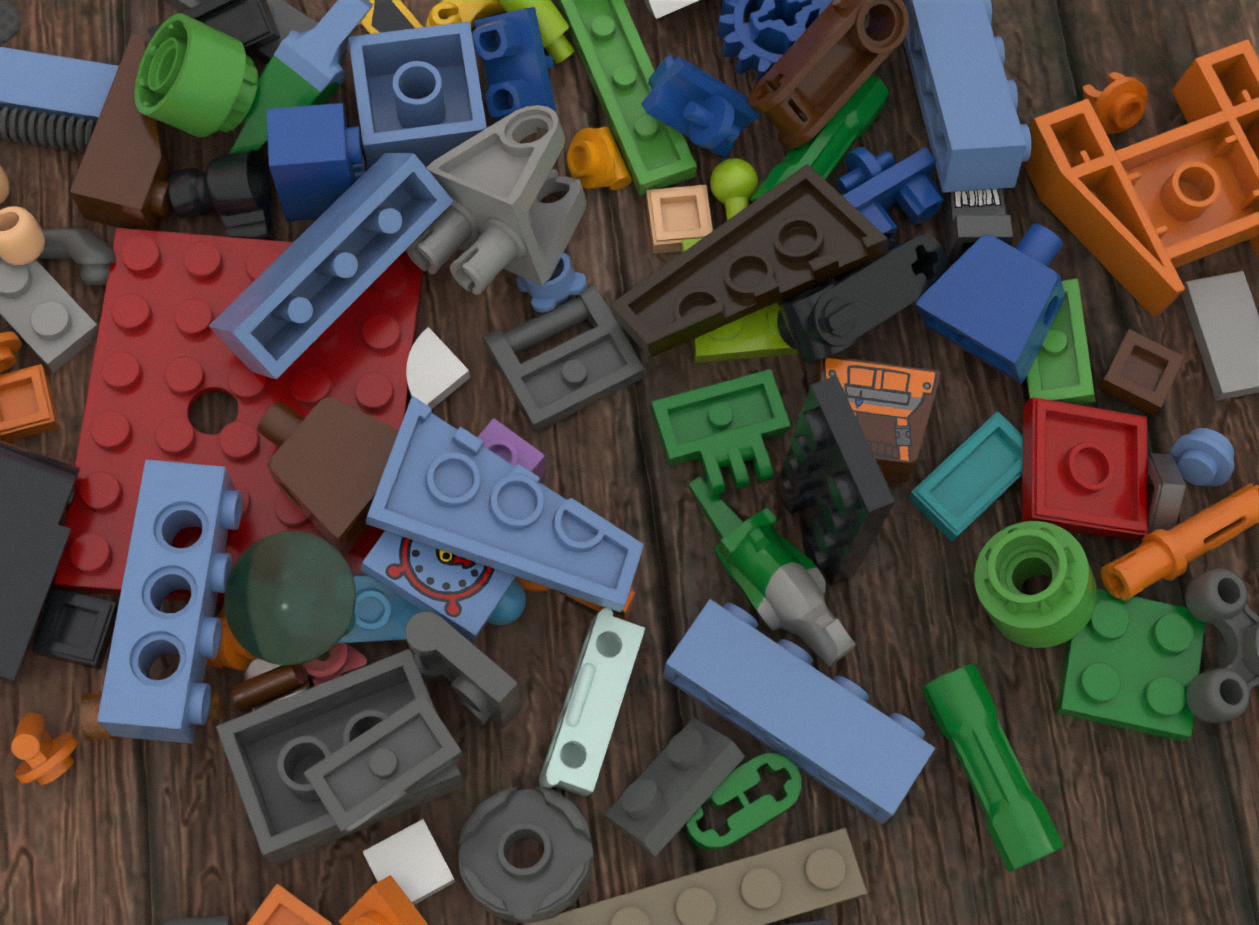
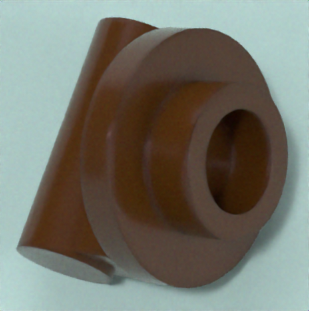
[231,651,309,711]

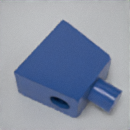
[915,223,1065,384]

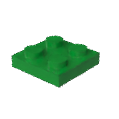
[1055,588,1205,742]

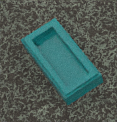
[907,411,1023,543]

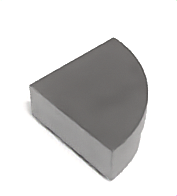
[1147,453,1186,534]

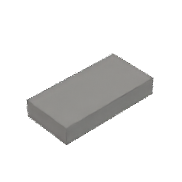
[1181,271,1259,401]

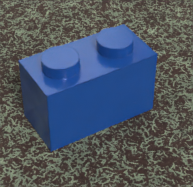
[266,103,367,222]

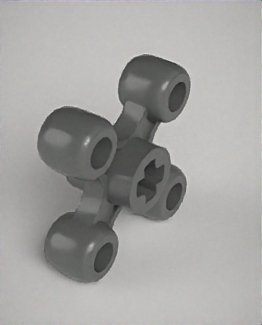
[1184,568,1259,724]

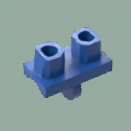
[472,7,557,122]
[641,55,762,158]
[836,147,944,241]

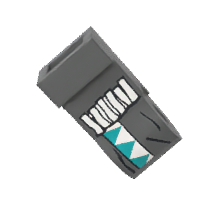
[942,188,1013,263]

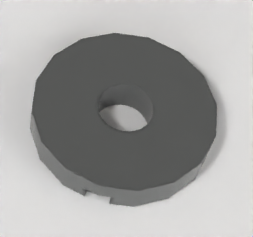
[458,786,595,924]

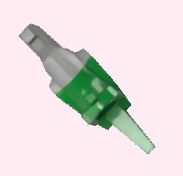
[688,476,856,667]

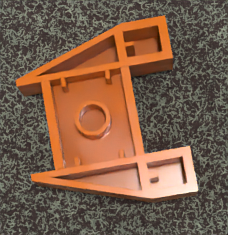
[1022,39,1259,317]

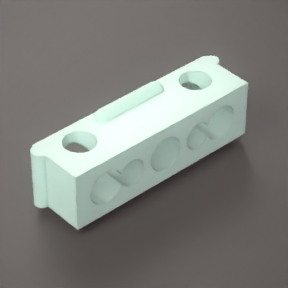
[538,608,645,797]

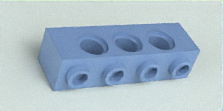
[97,459,243,744]

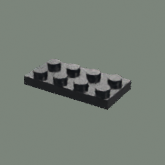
[777,375,895,586]

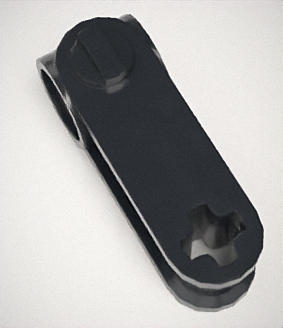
[777,235,947,362]

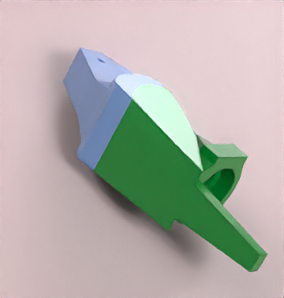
[229,0,374,154]

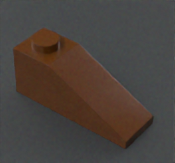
[70,33,173,231]

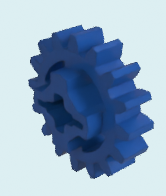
[717,0,832,84]

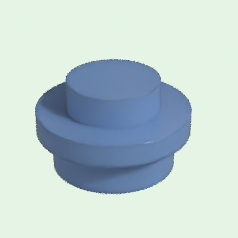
[1170,428,1234,487]

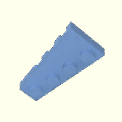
[366,396,644,612]

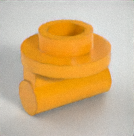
[567,127,632,191]

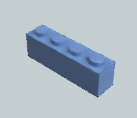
[902,0,1031,193]
[209,153,454,379]
[663,599,935,825]

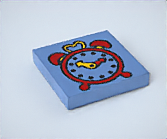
[360,531,517,643]

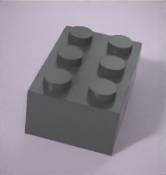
[216,649,464,866]

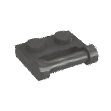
[482,283,645,433]
[405,611,521,729]

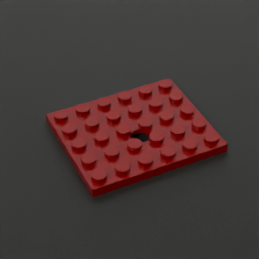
[54,228,424,608]

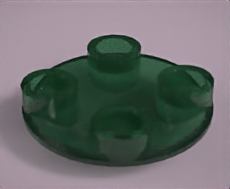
[224,531,356,665]

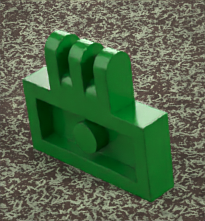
[650,369,791,496]

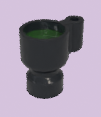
[168,149,275,240]

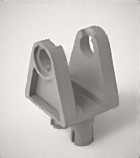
[406,105,587,295]

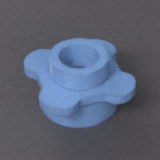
[516,252,587,313]

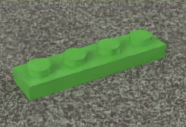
[556,0,697,196]

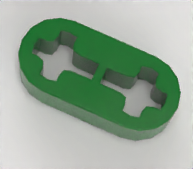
[683,753,802,852]

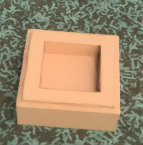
[646,185,713,254]

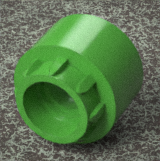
[134,13,258,138]
[974,521,1097,648]

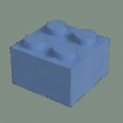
[348,21,487,169]

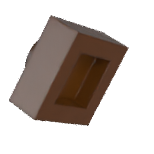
[1098,329,1185,416]

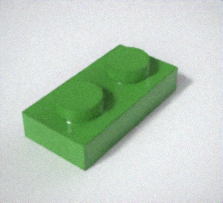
[1027,278,1096,405]

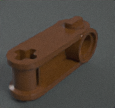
[748,0,909,149]

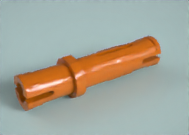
[1101,483,1259,601]

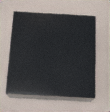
[32,588,118,670]

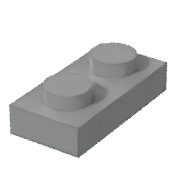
[0,258,99,373]

